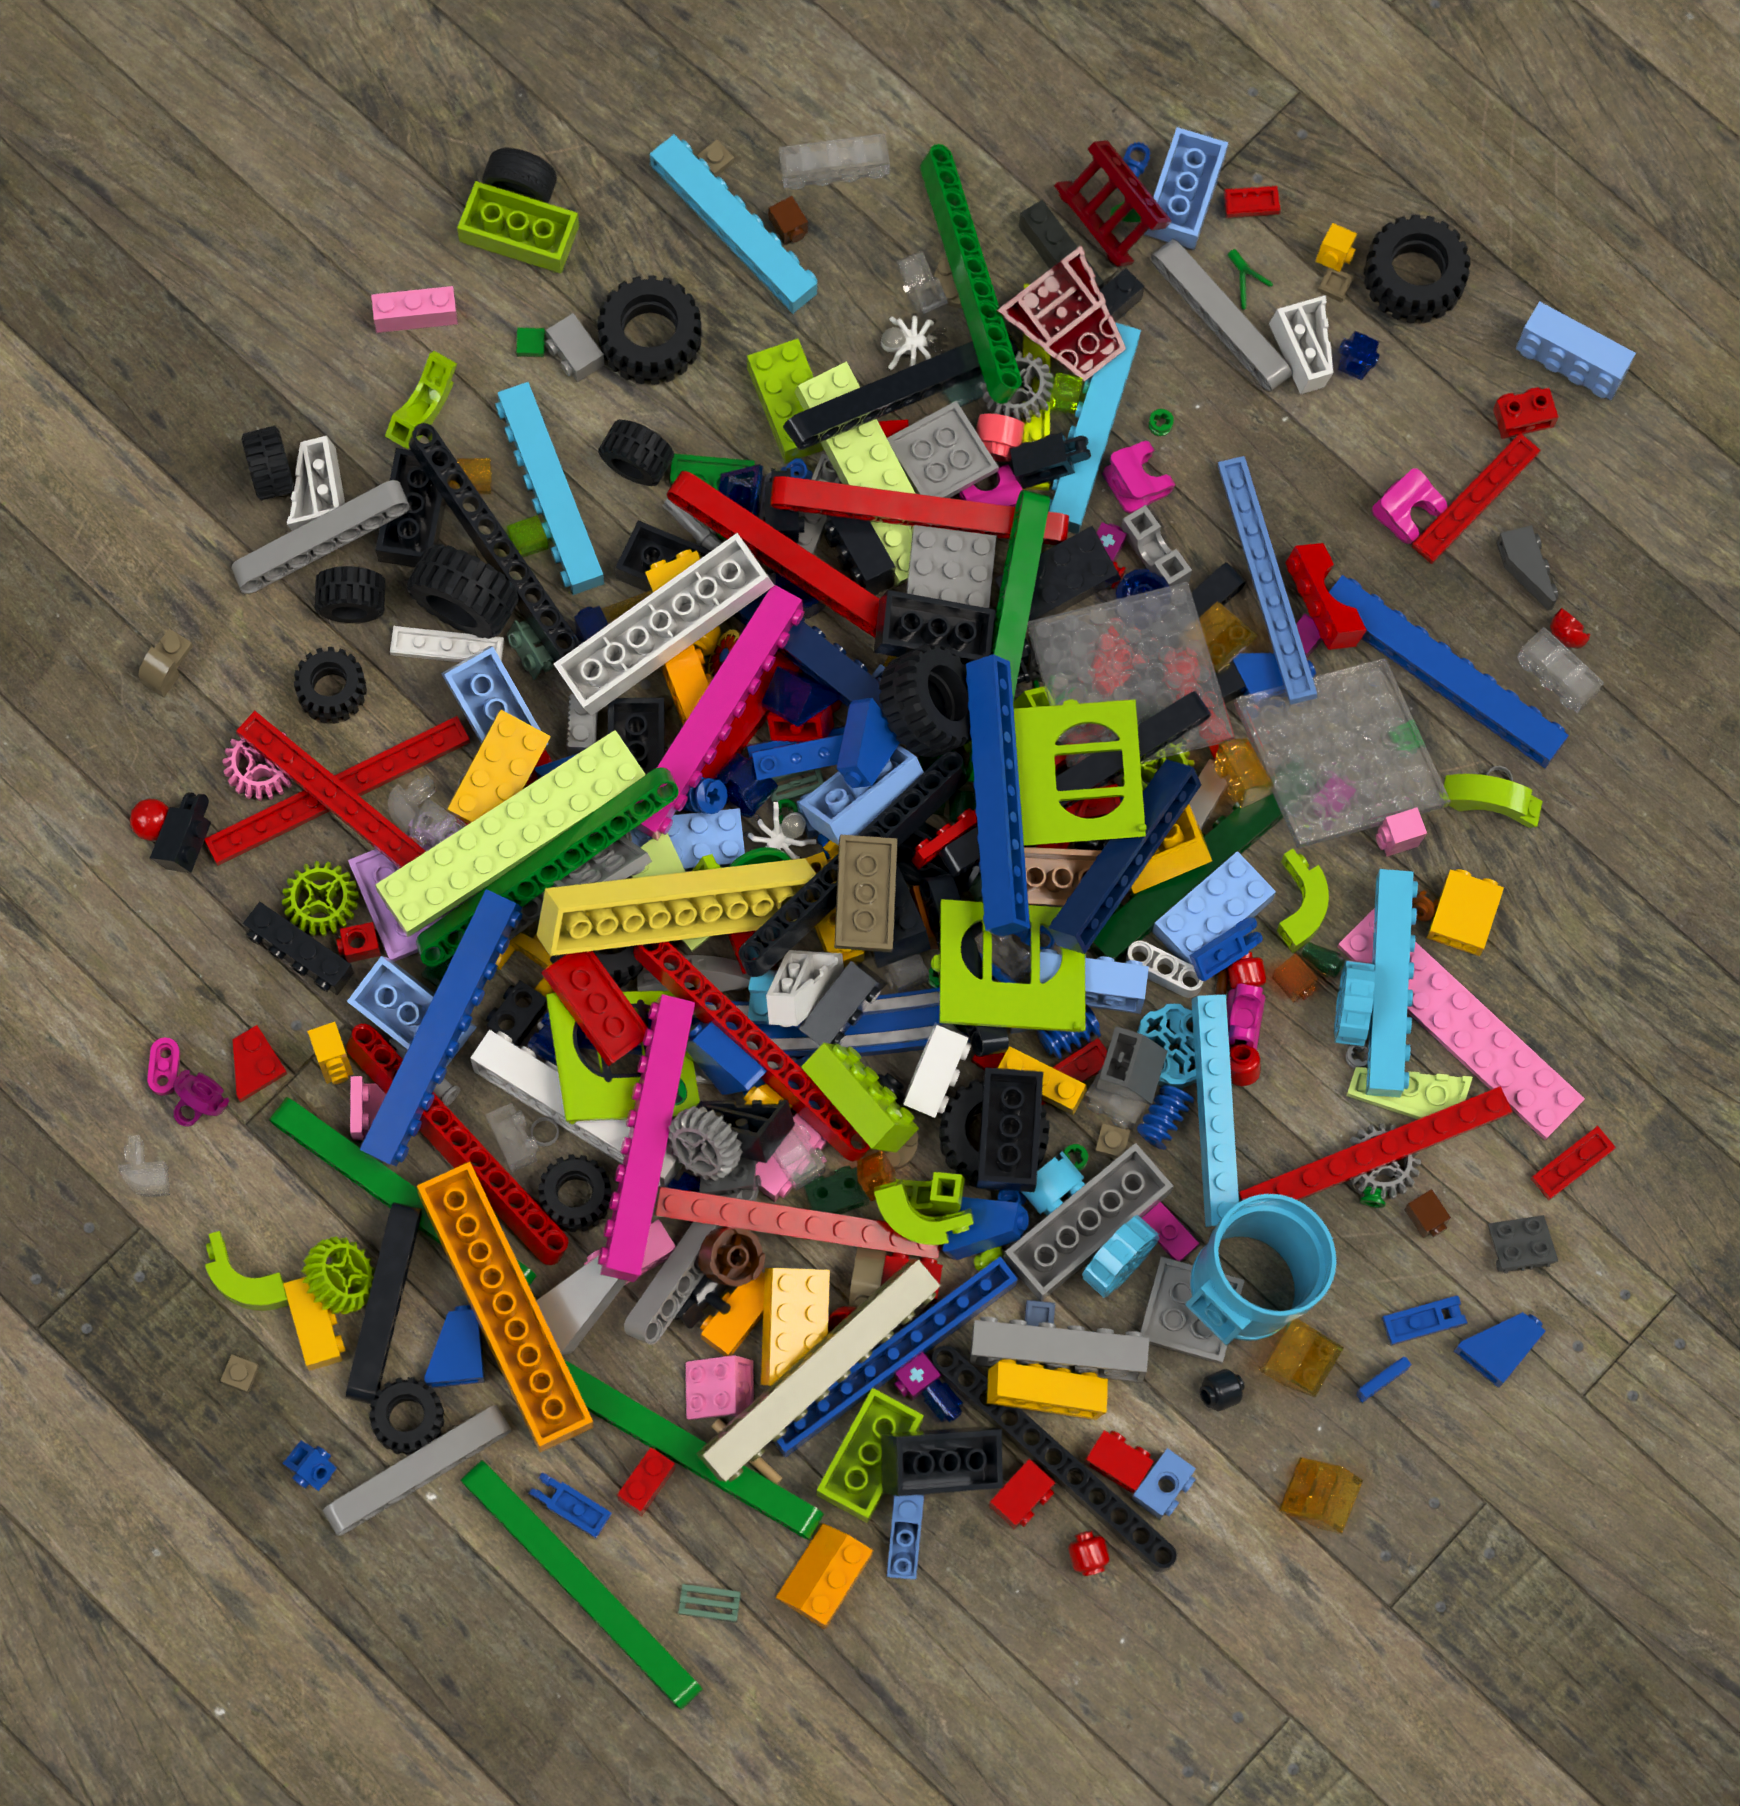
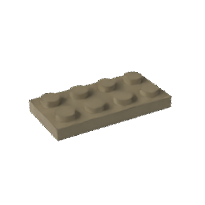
[834,835,897,952]

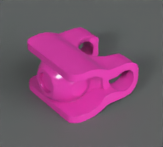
[1103,441,1176,514]
[959,465,1023,507]
[1372,468,1447,544]
[1226,984,1266,1050]

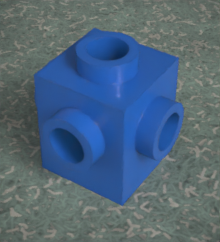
[283,1440,337,1491]

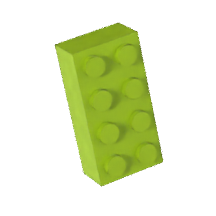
[457,181,579,273]
[747,339,824,464]
[801,1043,919,1153]
[816,1388,924,1524]

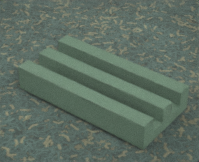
[764,768,824,804]
[678,1584,741,1623]

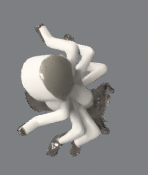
[881,313,948,371]
[743,800,818,860]

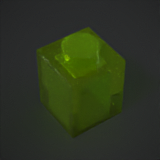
[1049,372,1083,414]
[507,515,549,558]

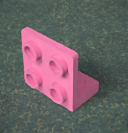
[350,1076,386,1141]
[686,1355,754,1420]

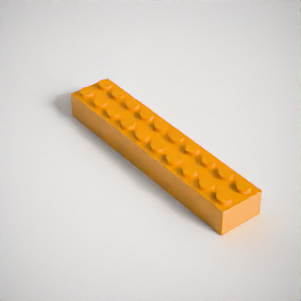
[417,1162,593,1453]

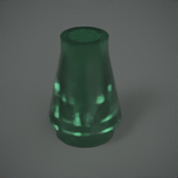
[1301,942,1345,978]

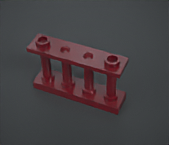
[1054,140,1172,267]

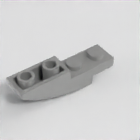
[798,454,841,555]
[637,955,751,992]

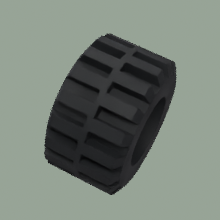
[598,419,674,486]
[242,426,294,501]
[315,566,386,623]
[294,647,367,724]
[538,1154,612,1232]
[369,1377,445,1455]

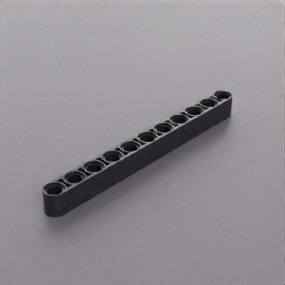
[783,329,1021,450]
[409,423,581,662]
[938,691,1212,878]
[738,751,968,977]
[931,1345,1177,1572]

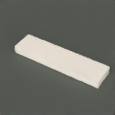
[390,626,504,662]

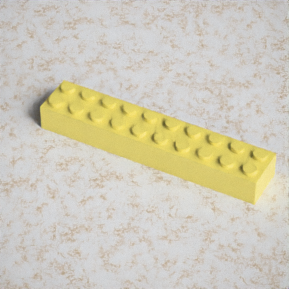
[537,858,816,956]

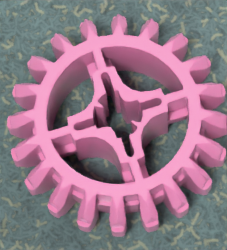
[223,732,292,801]

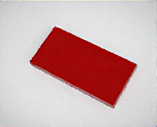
[541,951,649,1066]

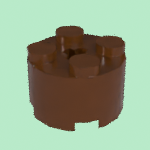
[698,1227,765,1287]

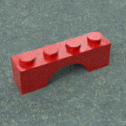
[1285,543,1367,650]

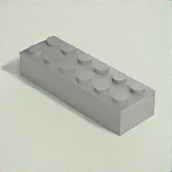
[1003,1143,1173,1302]
[970,1317,1150,1382]

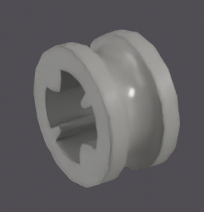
[1346,1043,1368,1069]

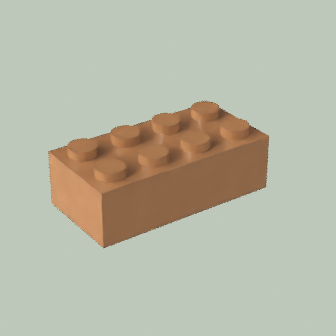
[1024,847,1101,907]

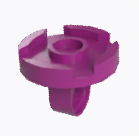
[173,1070,229,1127]

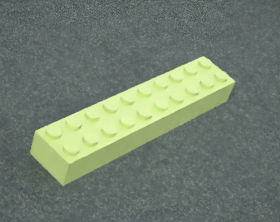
[375,730,646,937]

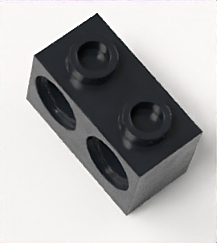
[486,980,548,1048]

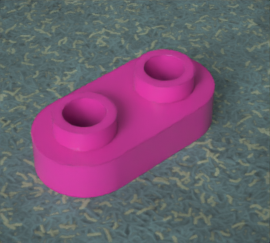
[147,1037,180,1096]

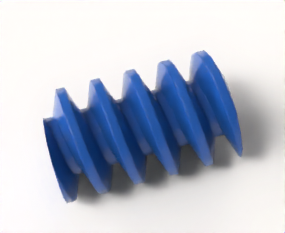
[682,777,727,814]
[1037,1004,1101,1059]
[1137,1085,1194,1150]

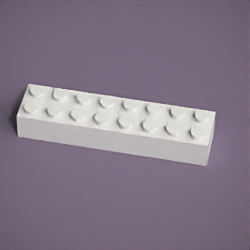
[554,533,775,716]
[471,1030,683,1188]

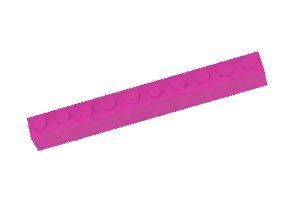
[635,584,804,841]
[598,994,695,1282]

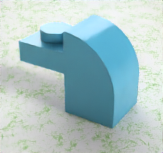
[748,970,778,1025]

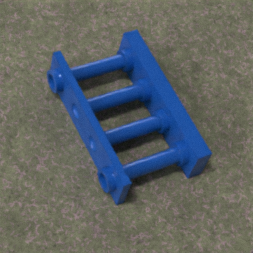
[746,726,845,780]

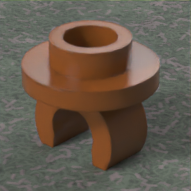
[1412,890,1439,921]

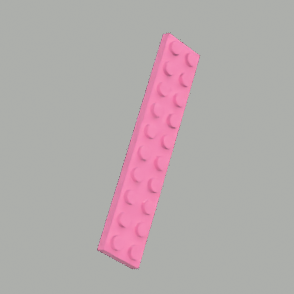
[1337,908,1585,1140]

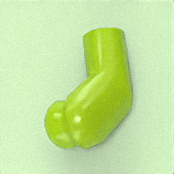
[973,1246,1003,1271]

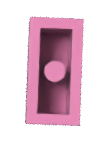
[1376,807,1427,856]

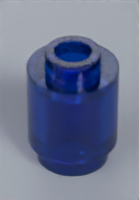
[921,1379,964,1423]

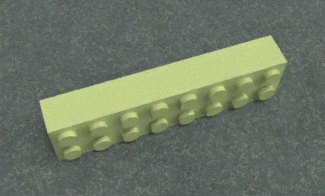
[795,361,915,587]

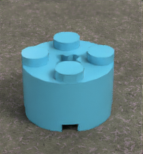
[1021,1151,1085,1216]

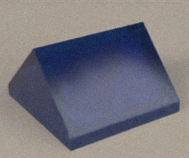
[719,464,764,517]
[762,666,840,727]

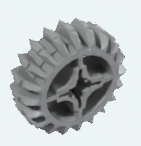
[981,351,1056,423]
[667,1106,743,1181]
[1345,1123,1421,1200]

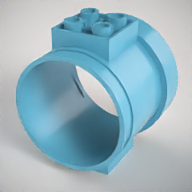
[1185,1194,1336,1346]

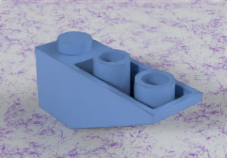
[887,1494,924,1580]

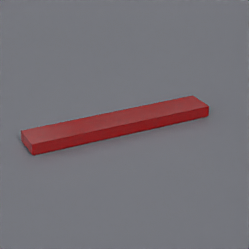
[1411,433,1541,564]

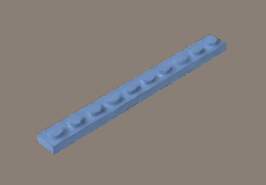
[1218,456,1317,705]

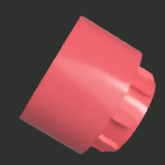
[976,414,1025,462]

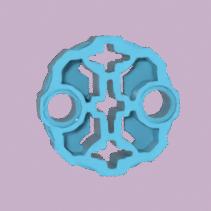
[1334,960,1375,1046]
[1137,1004,1196,1090]
[1082,1215,1160,1298]

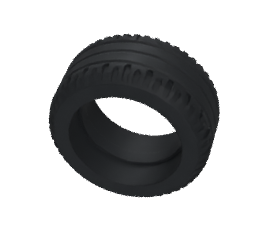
[482,148,557,203]

